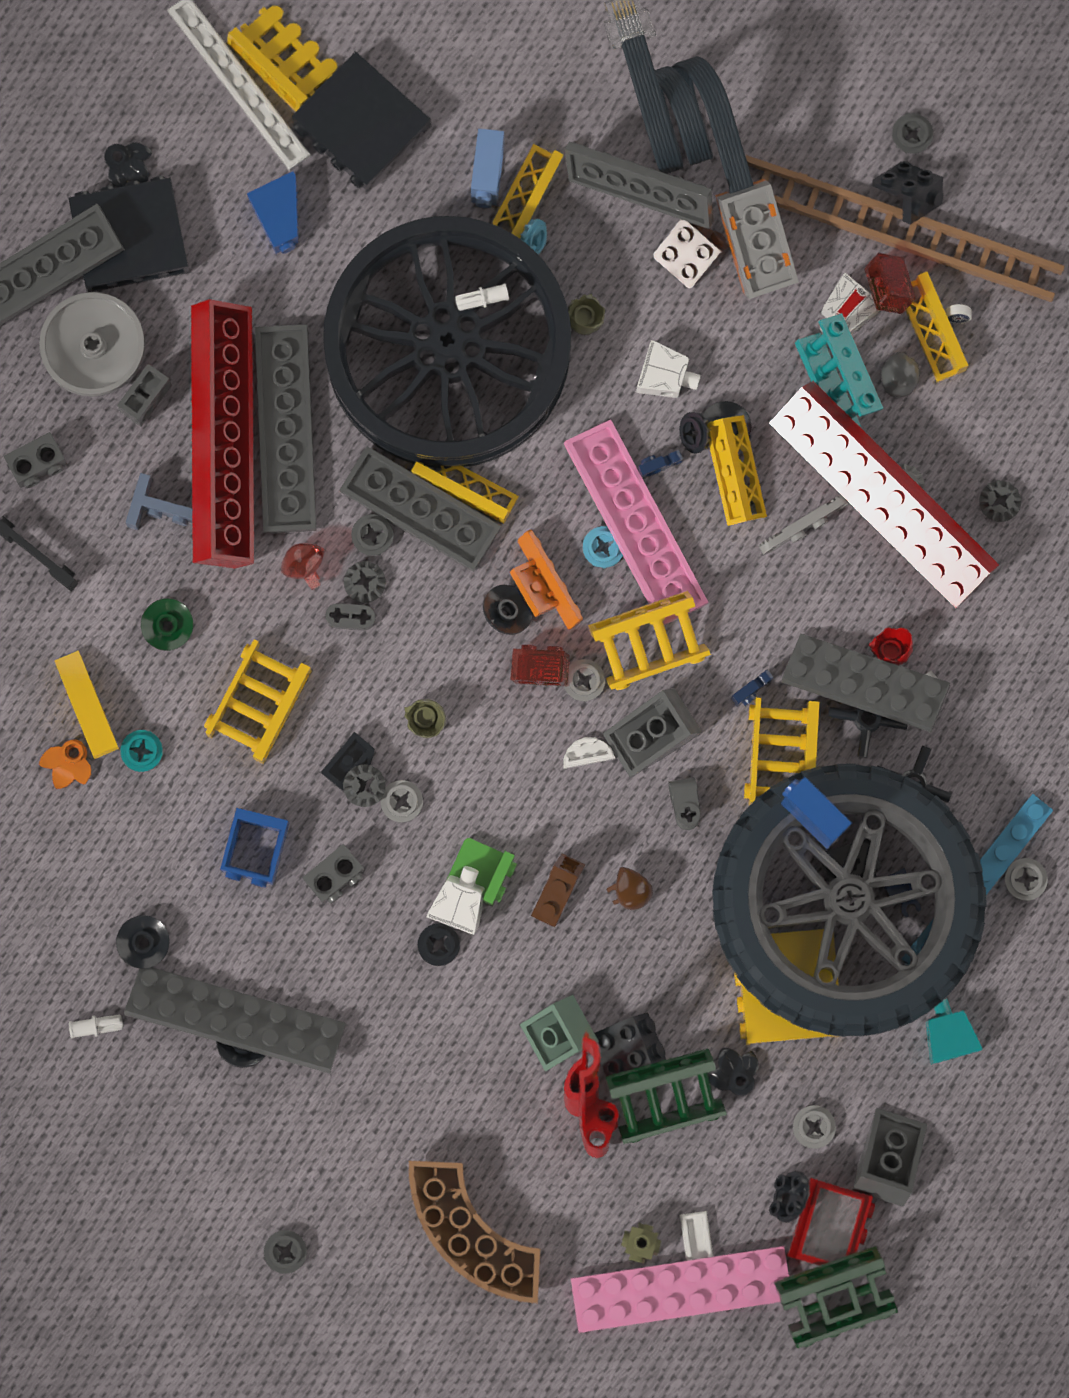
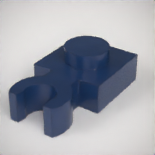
[638,450,683,479]
[731,669,774,707]
[883,868,921,918]

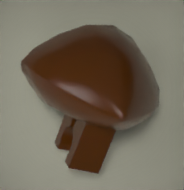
[606,867,653,910]

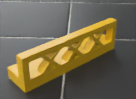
[492,144,564,238]
[896,271,968,383]
[707,415,767,526]
[411,462,519,524]

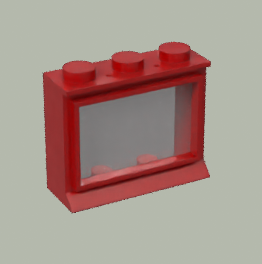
[786,1178,875,1266]

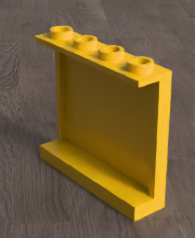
[734,929,841,1045]

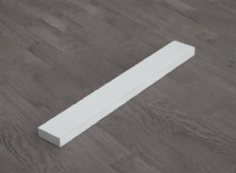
[168,0,311,171]

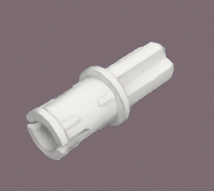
[456,284,509,311]
[69,1015,123,1039]

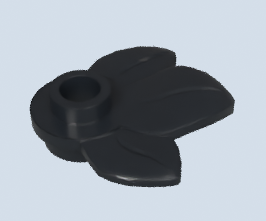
[104,142,152,188]
[708,1048,759,1096]

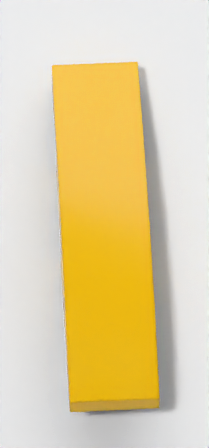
[54,650,119,759]

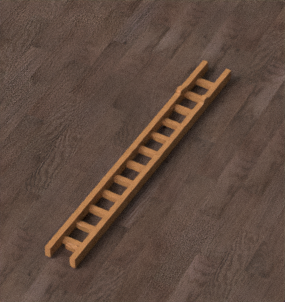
[746,155,1065,302]

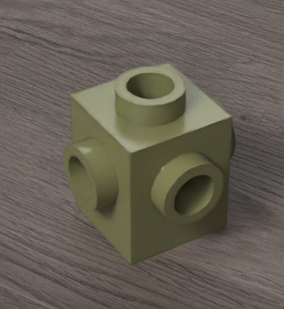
[621,1223,662,1264]

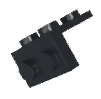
[872,161,944,225]
[594,1012,666,1077]

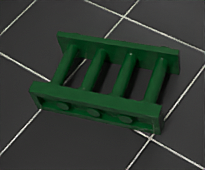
[605,1048,727,1144]

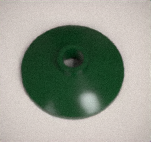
[141,598,194,651]

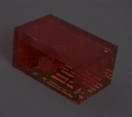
[864,253,916,314]
[510,645,570,687]

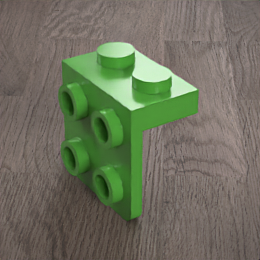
[447,838,517,907]

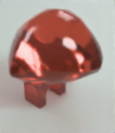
[281,543,325,590]

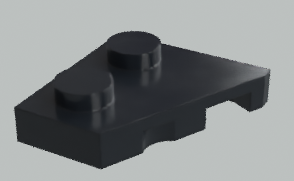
[320,732,375,794]

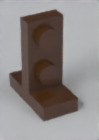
[531,853,586,927]

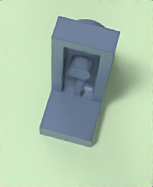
[125,473,192,530]

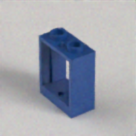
[220,808,289,888]

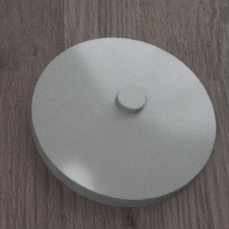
[39,292,145,397]

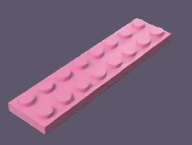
[564,420,709,625]
[570,1246,789,1333]

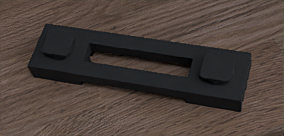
[0,516,78,592]

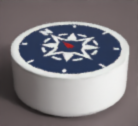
[945,304,972,323]

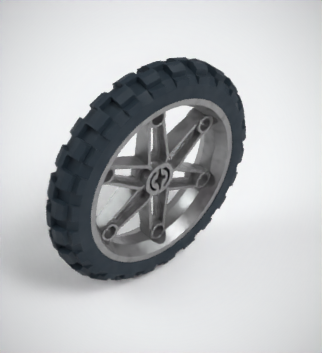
[712,763,987,1037]

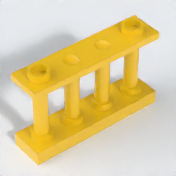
[588,591,711,690]
[204,639,312,764]
[744,697,819,805]

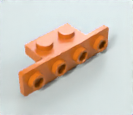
[510,529,583,630]

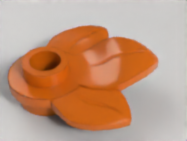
[39,740,91,789]

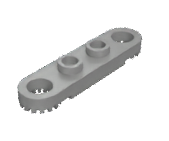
[758,494,850,555]

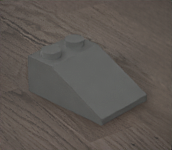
[602,688,702,778]
[852,1108,928,1207]

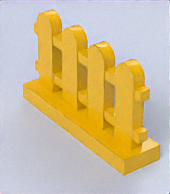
[227,6,337,112]

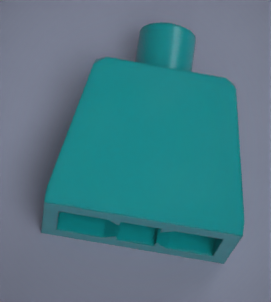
[925,998,983,1065]

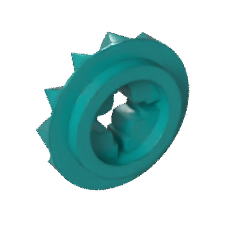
[120,730,163,772]

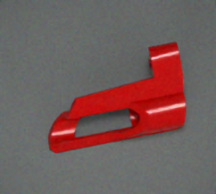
[564,1032,619,1158]

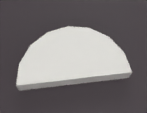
[563,737,615,769]

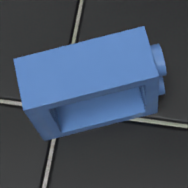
[471,128,504,208]

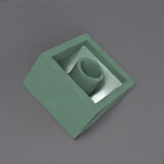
[520,995,599,1071]

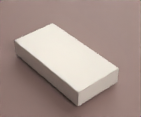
[680,1211,713,1261]

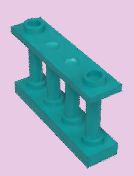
[795,313,884,427]

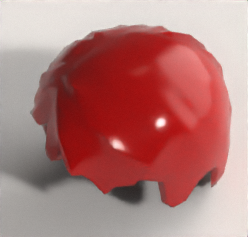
[869,627,913,666]

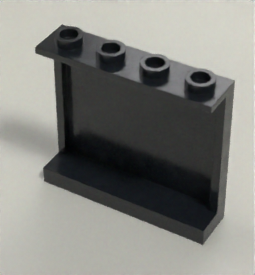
[291,51,431,192]
[68,176,190,292]

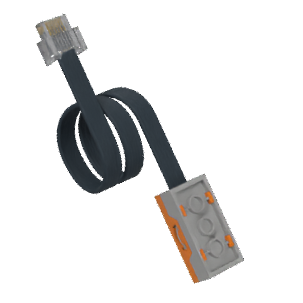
[603,0,799,299]

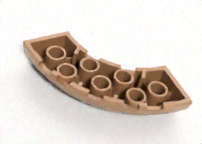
[409,1161,540,1303]

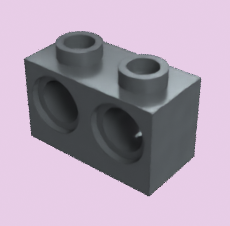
[117,364,172,427]
[4,432,67,488]
[302,844,365,904]

